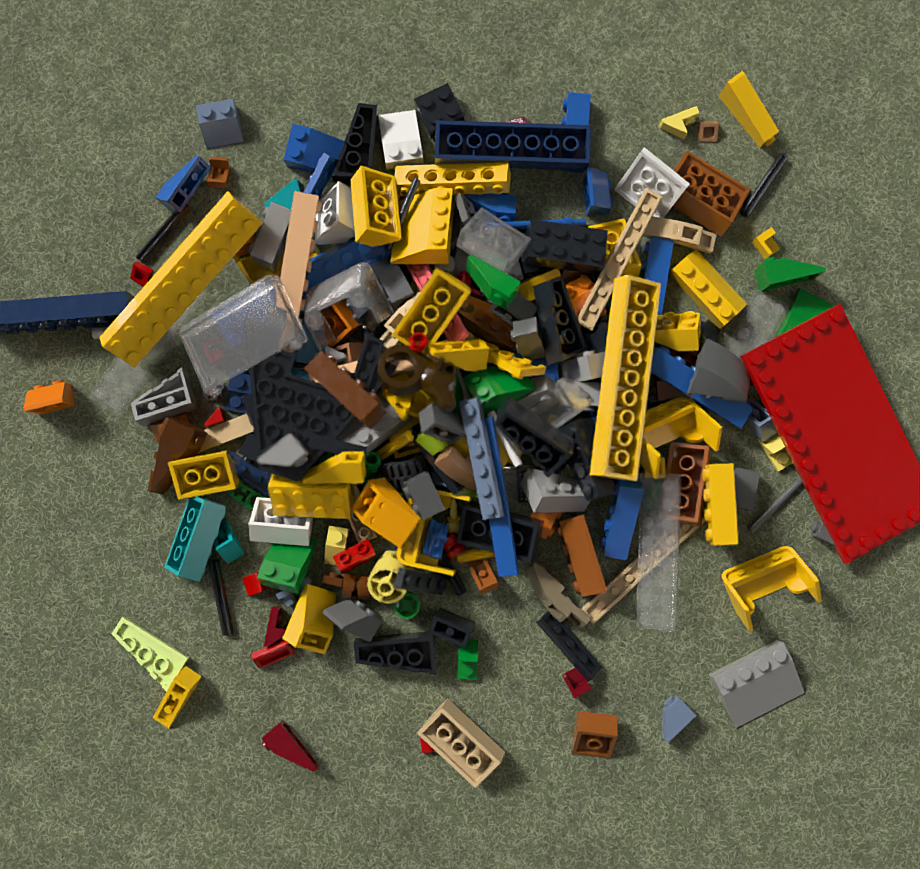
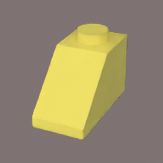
[325,526,350,566]

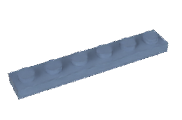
[459,397,504,520]

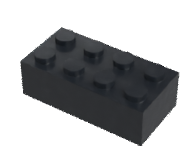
[523,219,608,275]
[457,501,544,563]

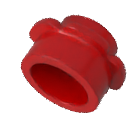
[408,332,428,352]

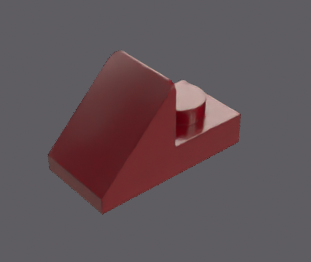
[264,606,287,647]

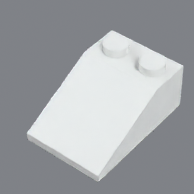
[378,110,424,170]

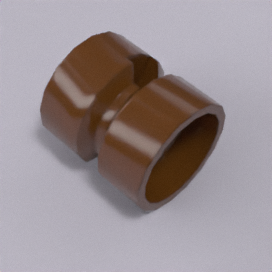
[342,573,371,600]

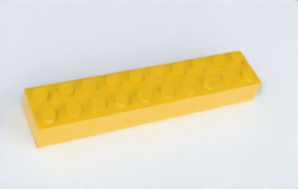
[99,191,263,368]
[590,275,661,481]

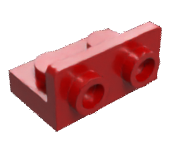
[333,539,376,574]

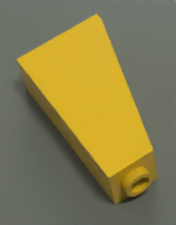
[719,71,779,148]

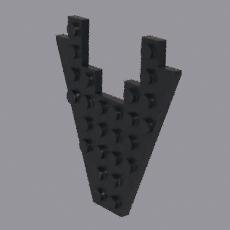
[245,305,397,482]

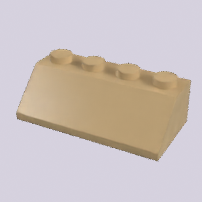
[417,698,505,788]

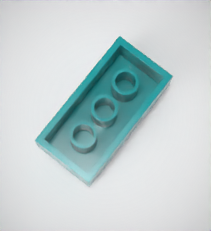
[164,496,226,582]

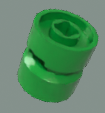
[394,592,420,619]

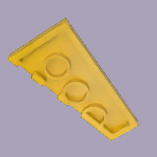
[465,338,546,379]

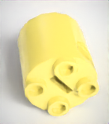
[368,550,414,604]

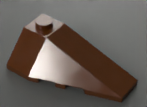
[148,417,208,494]

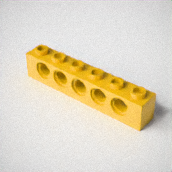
[395,162,511,197]

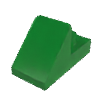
[457,639,479,680]

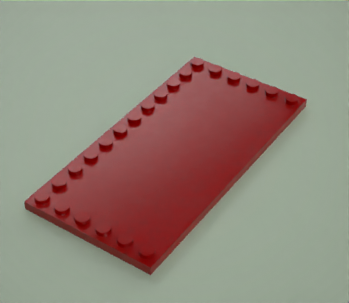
[740,304,920,564]

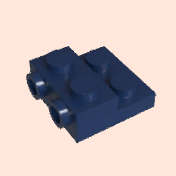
[225,369,252,414]

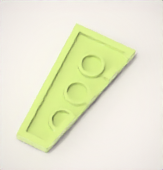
[112,616,190,692]

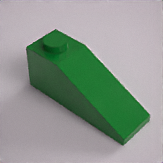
[466,254,521,309]

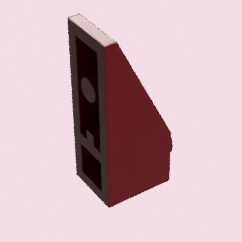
[261,719,319,772]

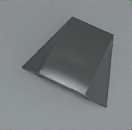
[687,337,751,403]

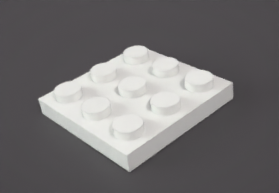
[614,147,690,218]

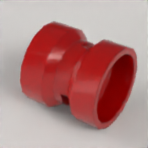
[444,532,465,559]

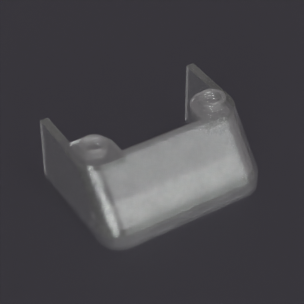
[304,262,394,350]
[499,378,595,455]

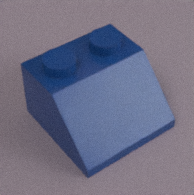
[583,168,614,216]

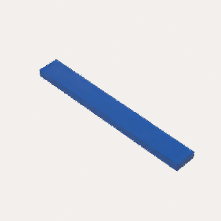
[484,416,519,577]

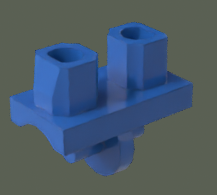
[421,519,449,560]

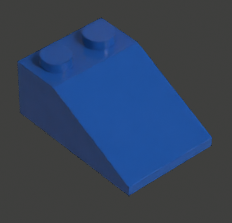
[284,124,344,177]

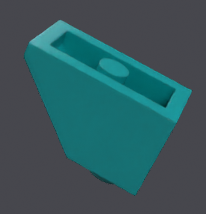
[213,517,245,564]

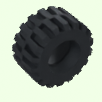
[380,452,432,491]

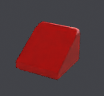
[204,407,227,428]

